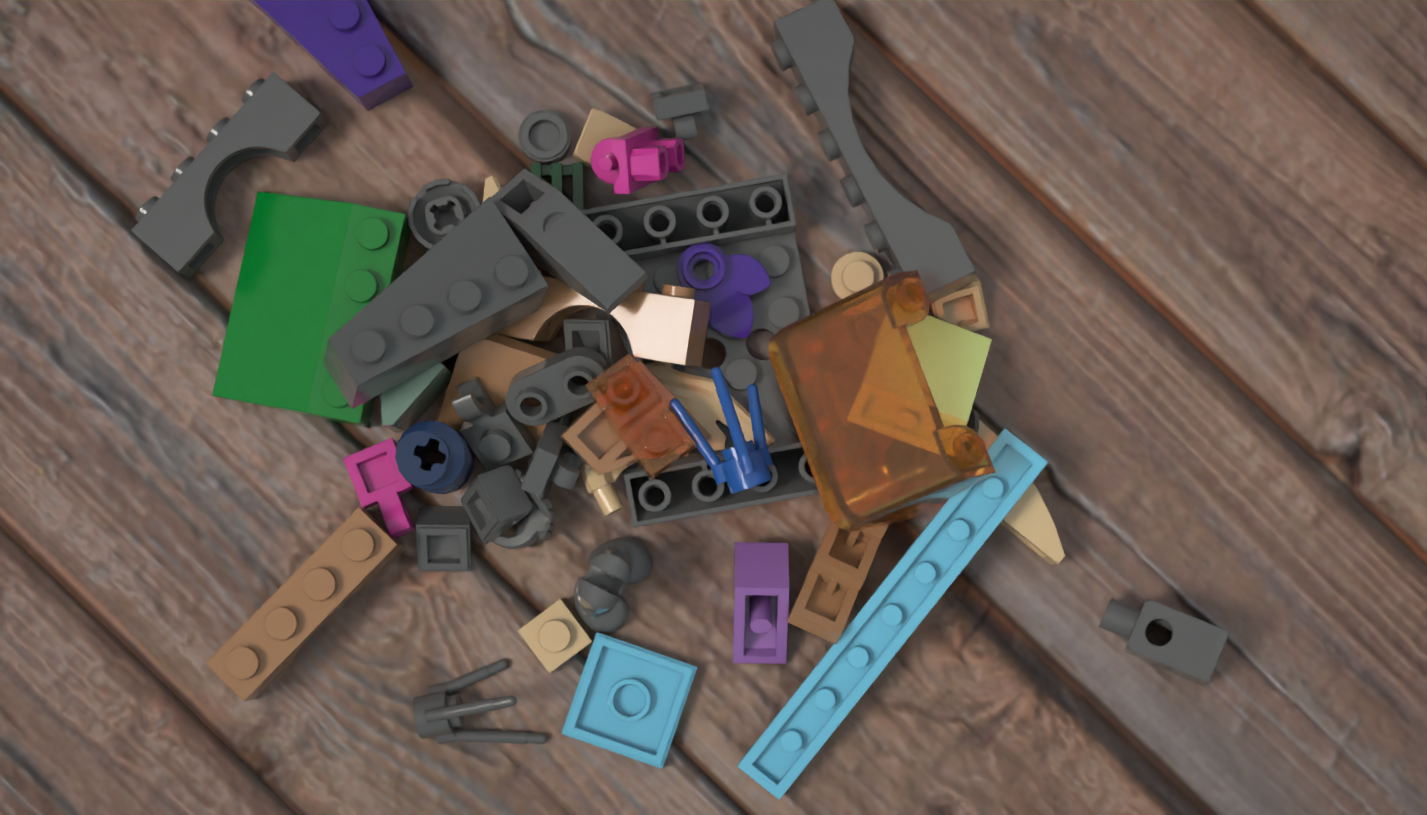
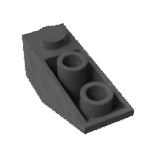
[491,168,648,314]

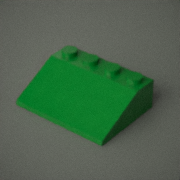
[212,191,411,428]

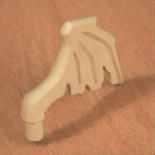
[581,361,775,517]

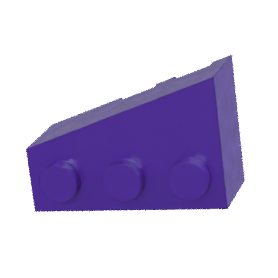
[249,0,414,111]

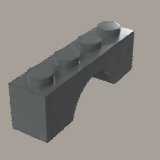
[130,72,329,279]

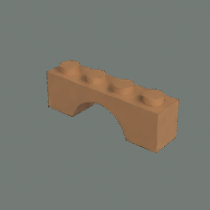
[496,264,711,366]
[205,507,405,701]

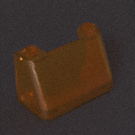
[768,270,995,531]

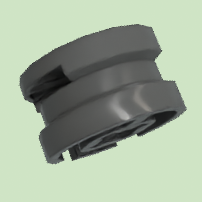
[408,179,480,251]

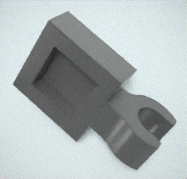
[452,377,536,472]

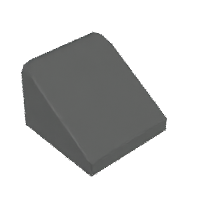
[563,318,631,373]
[460,465,532,544]
[416,506,473,571]

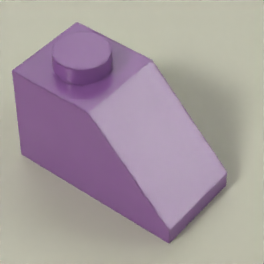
[733,542,790,664]

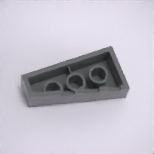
[323,197,548,409]

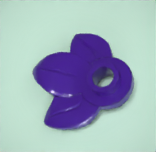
[677,243,771,339]

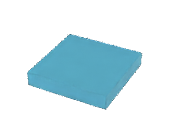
[561,632,697,769]

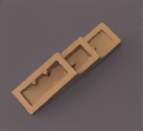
[787,428,905,644]

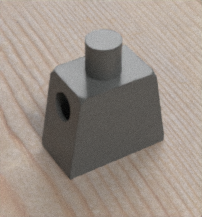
[1099,598,1230,686]

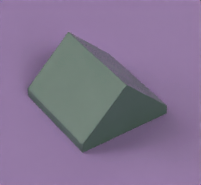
[380,363,452,433]

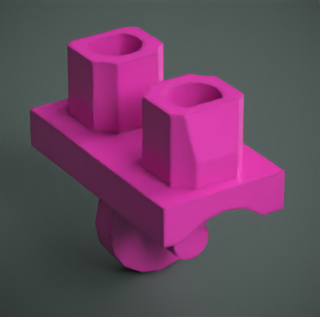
[591,126,685,194]

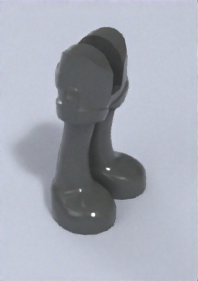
[574,537,653,633]

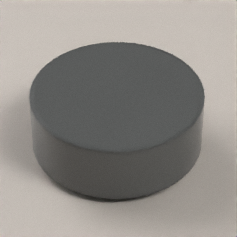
[518,110,572,165]

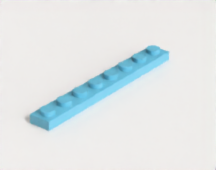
[737,428,1048,800]

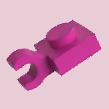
[343,438,416,538]

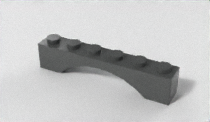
[770,0,976,310]

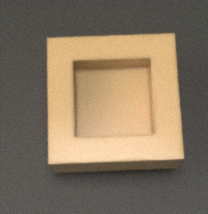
[518,599,593,674]

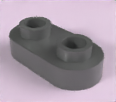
[506,347,609,426]

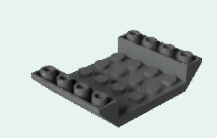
[580,173,846,528]

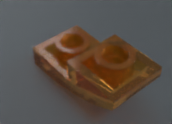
[585,353,695,480]

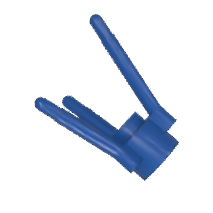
[669,367,773,494]

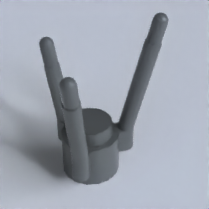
[413,659,547,744]

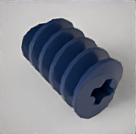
[395,420,474,494]

